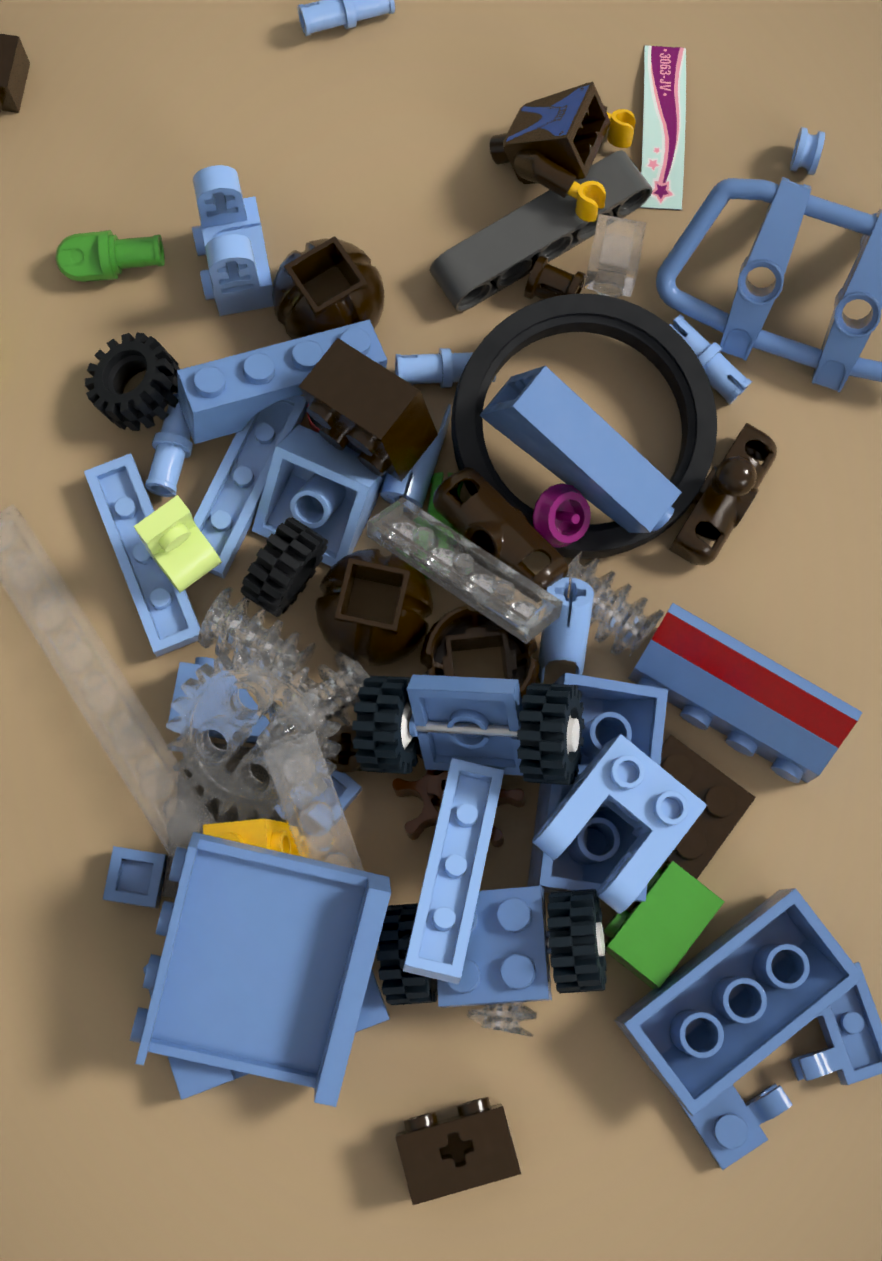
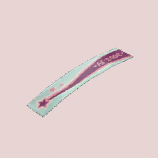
[640,46,686,210]

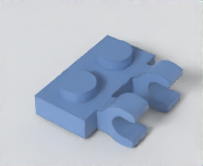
[790,962,882,1085]
[677,1083,793,1170]

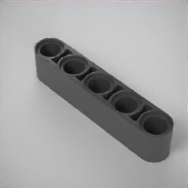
[429,150,653,312]

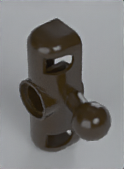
[669,423,777,565]
[433,467,569,602]

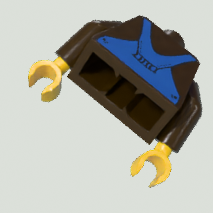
[490,82,636,222]

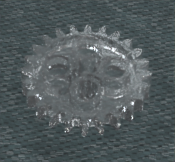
[166,649,342,821]

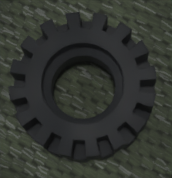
[85,332,180,431]
[241,517,328,617]

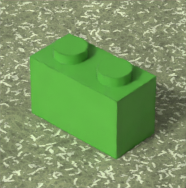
[604,861,725,989]

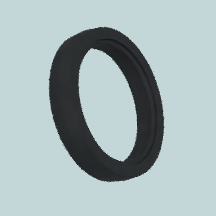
[451,294,717,559]

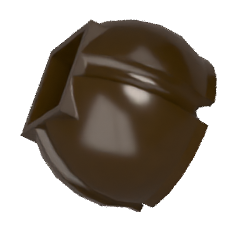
[272,236,385,339]
[315,549,433,666]
[420,603,539,698]

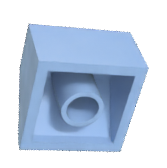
[252,424,386,567]

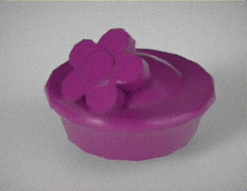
[533,483,591,548]

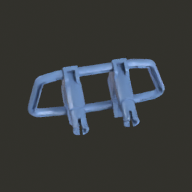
[656,177,882,393]

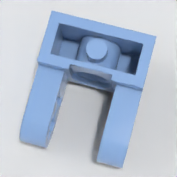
[192,165,274,316]
[532,734,707,914]

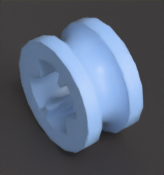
[790,127,825,175]

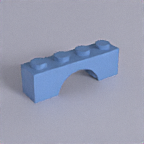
[177,319,387,444]

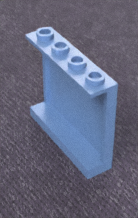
[130,832,391,1107]

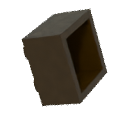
[299,338,438,482]

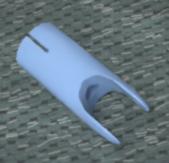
[380,404,451,510]
[538,577,594,683]

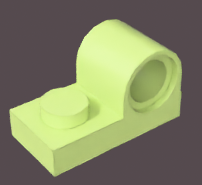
[133,495,222,593]

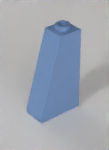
[480,365,682,533]

